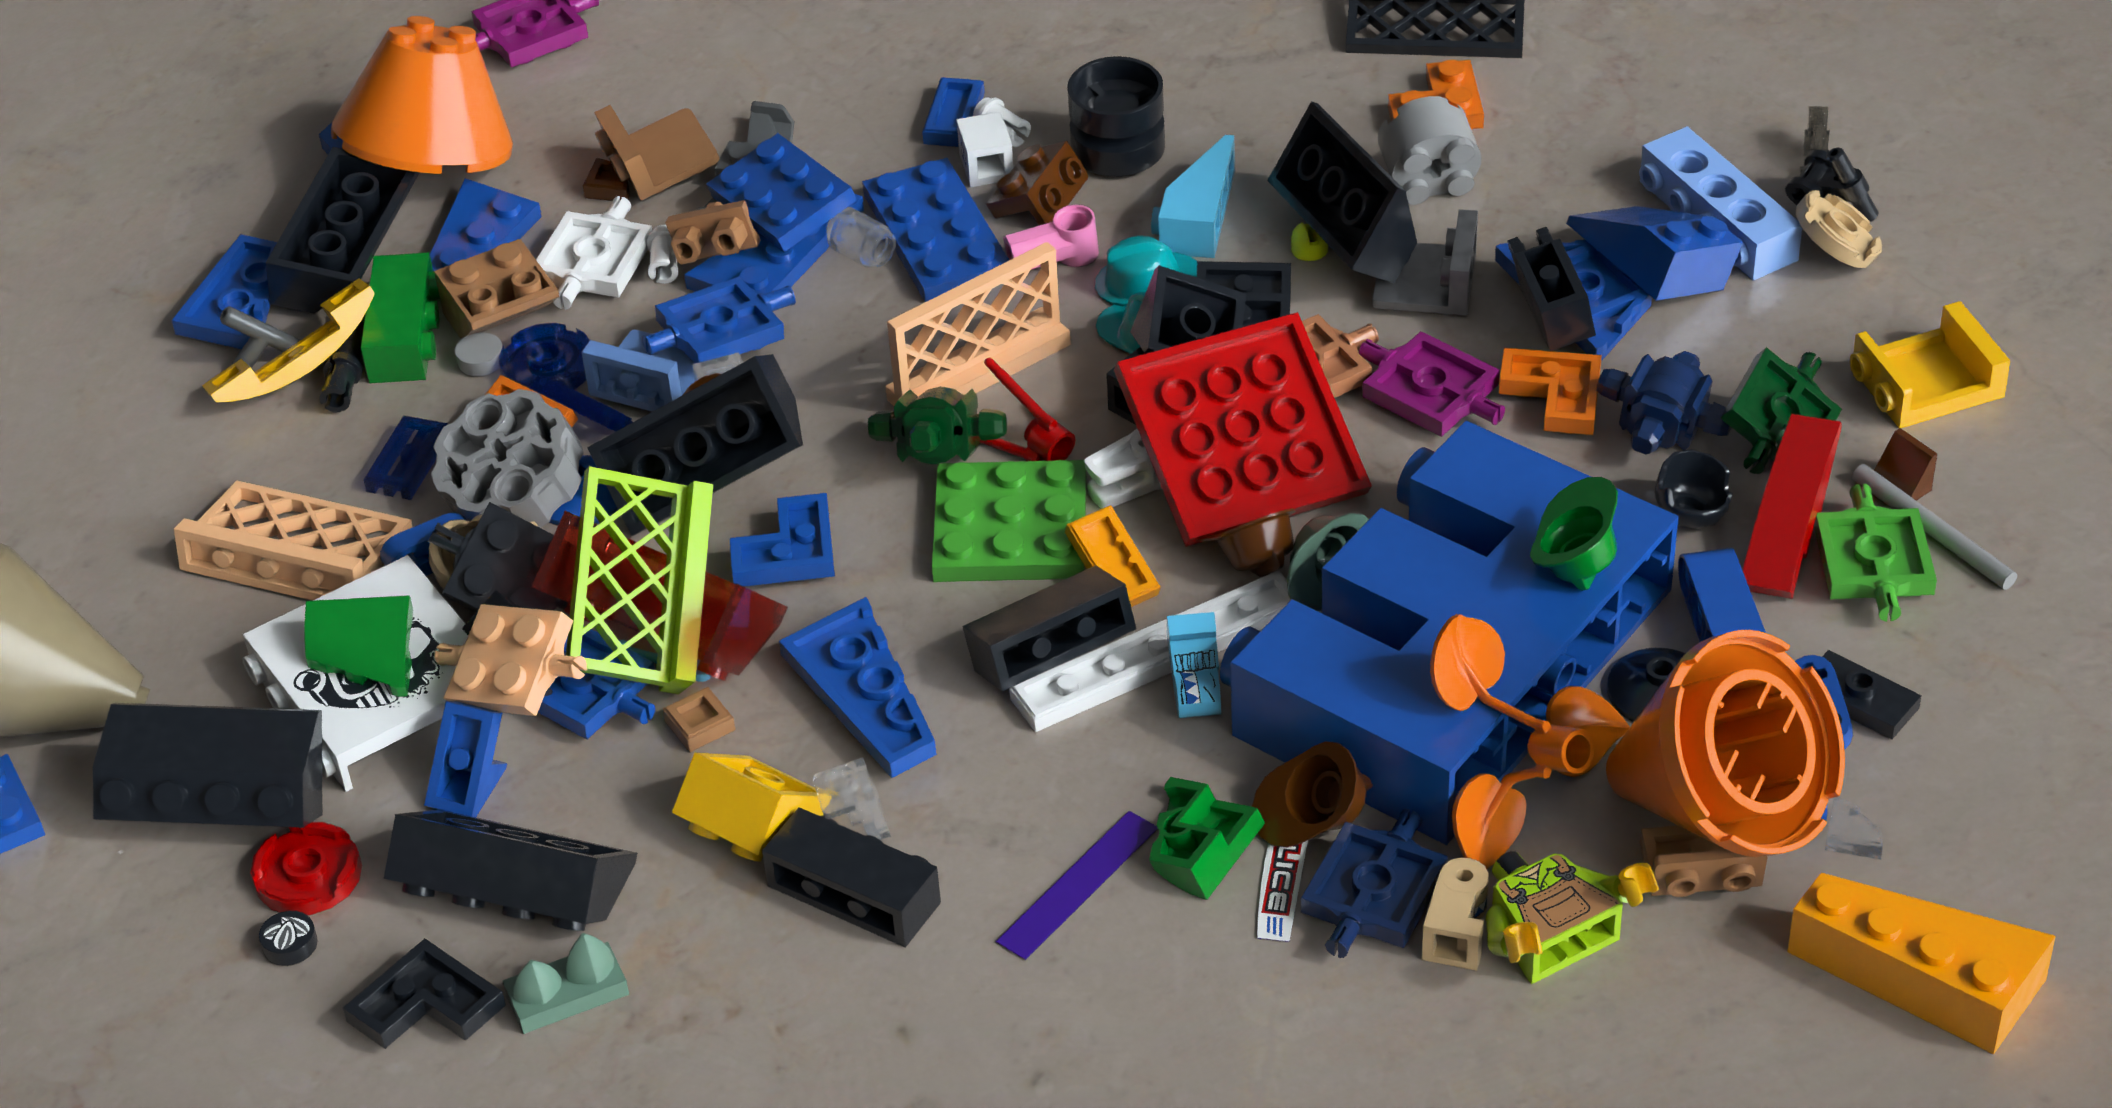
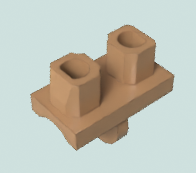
[665,200,761,265]

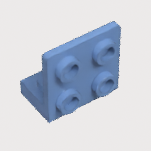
[582,329,711,411]

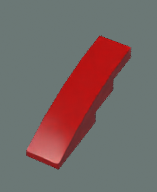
[1743,414,1842,599]

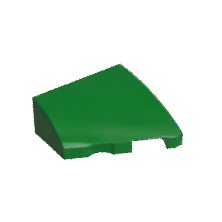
[304,595,413,697]
[1149,777,1265,900]

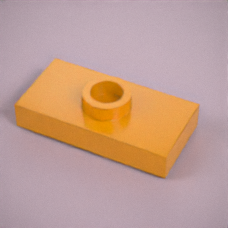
[1065,505,1161,607]

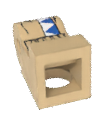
[1422,857,1489,971]

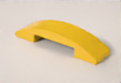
[202,278,375,402]

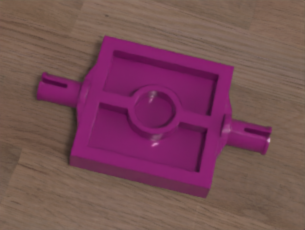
[471,0,599,68]
[1359,331,1505,437]

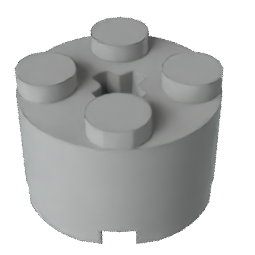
[1378,96,1481,205]

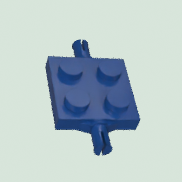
[642,276,796,369]
[538,625,655,740]

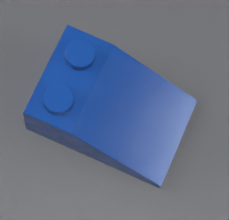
[1566,206,1743,301]

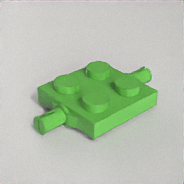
[1814,484,1937,622]

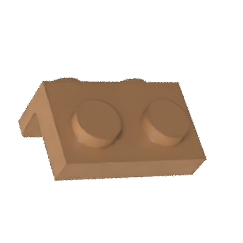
[1640,825,1768,897]

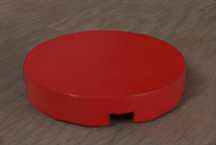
[250,822,362,915]

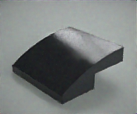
[1197,261,1291,327]

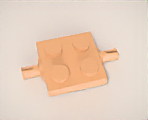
[434,604,587,716]

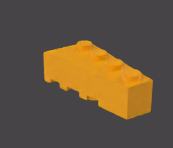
[1787,872,2056,1055]

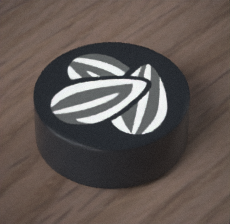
[259,911,318,966]

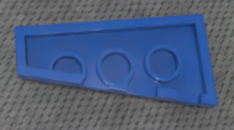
[779,597,937,778]

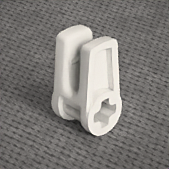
[1084,429,1162,509]

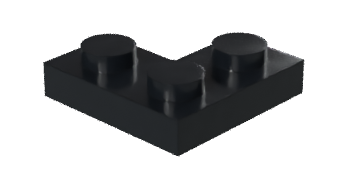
[343,938,506,1049]

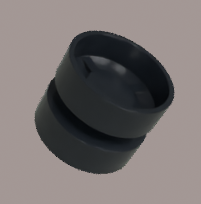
[1067,56,1165,176]

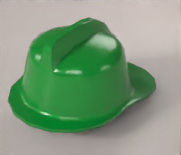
[1530,477,1618,591]

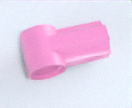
[1003,204,1099,270]

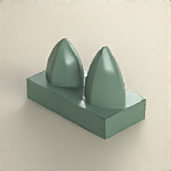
[502,933,629,1034]

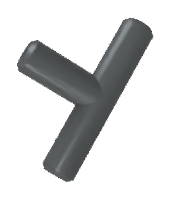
[220,306,300,368]

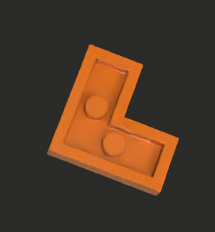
[1388,60,1484,129]
[1499,347,1602,435]

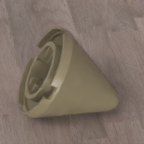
[0,543,150,737]

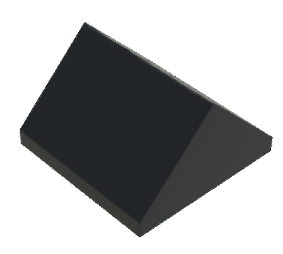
[1130,265,1246,353]

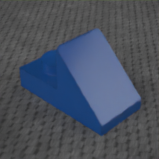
[424,701,507,817]

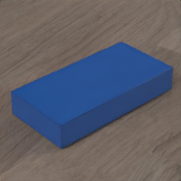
[922,77,985,147]

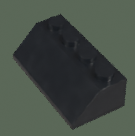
[1267,101,1417,283]
[266,147,420,314]
[587,354,803,536]
[93,703,323,828]
[384,810,638,931]

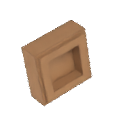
[662,687,735,752]

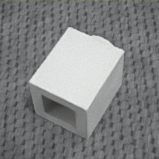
[956,112,1014,188]

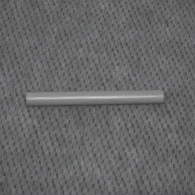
[1852,464,2017,590]

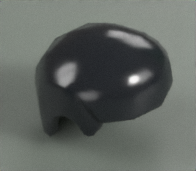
[1655,449,1733,529]

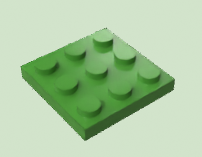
[932,460,1087,582]

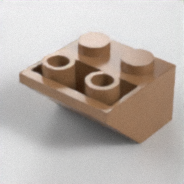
[434,239,559,339]

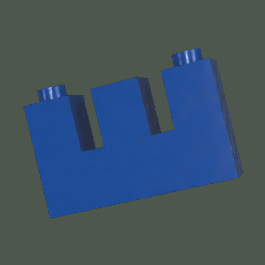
[1220,421,1679,845]

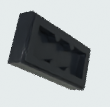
[1822,650,1922,739]

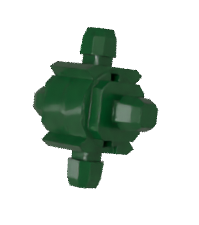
[868,386,1007,465]

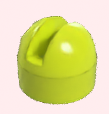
[1291,222,1328,261]

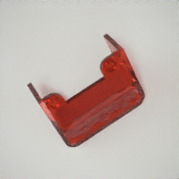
[532,511,788,681]

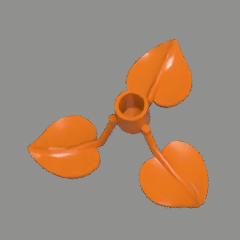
[1430,614,1630,869]

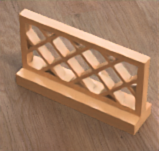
[885,242,1071,406]
[174,480,412,601]

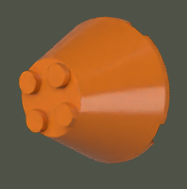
[331,16,513,174]

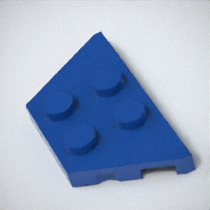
[1495,239,1652,361]

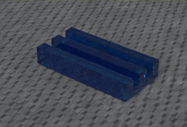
[530,374,633,432]
[363,416,448,500]

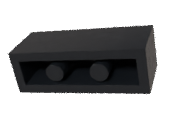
[962,565,1137,691]
[762,807,941,948]

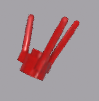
[980,357,1076,461]

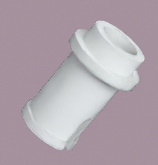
[973,97,1031,147]
[646,225,678,284]

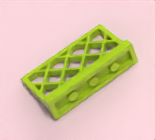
[566,466,713,695]

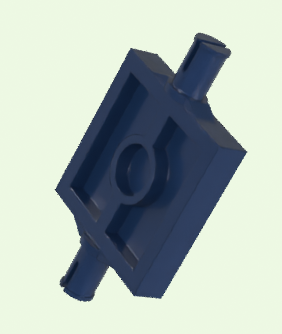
[1301,809,1448,958]

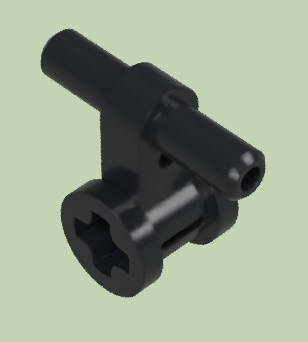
[1785,147,1879,222]

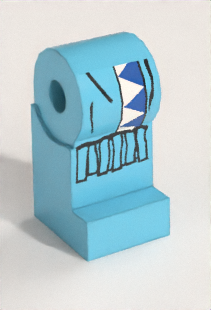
[1166,612,1221,718]

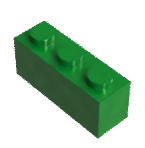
[361,252,440,384]

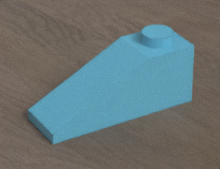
[1151,135,1235,258]

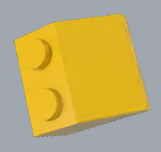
[672,752,834,862]

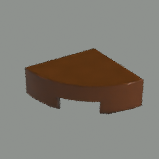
[583,158,630,201]

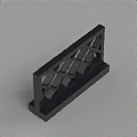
[1346,0,1525,58]

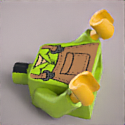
[1486,851,1659,984]

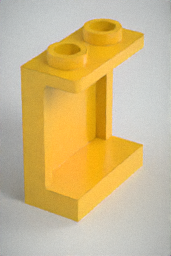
[1849,301,2010,428]

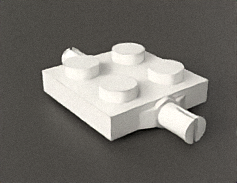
[536,196,652,310]

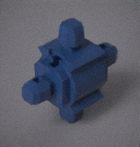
[1596,351,1732,455]

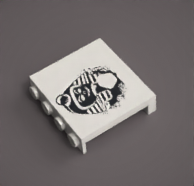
[243,555,468,792]

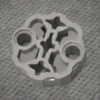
[431,389,584,527]

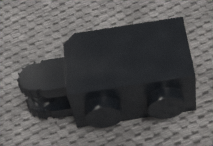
[1507,227,1596,352]

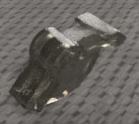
[1800,106,1830,174]

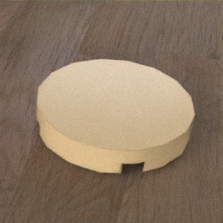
[1796,190,1882,268]

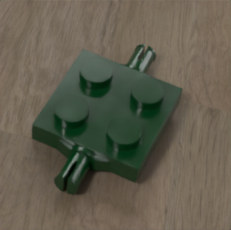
[1721,347,1842,474]

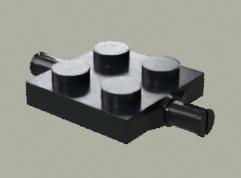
[428,502,594,620]

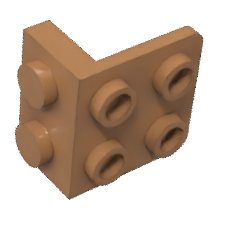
[594,105,719,201]

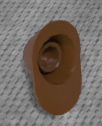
[1198,508,1296,577]
[1252,741,1373,848]

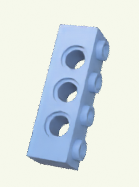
[1639,126,1802,281]

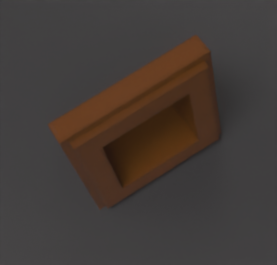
[1874,428,1937,500]

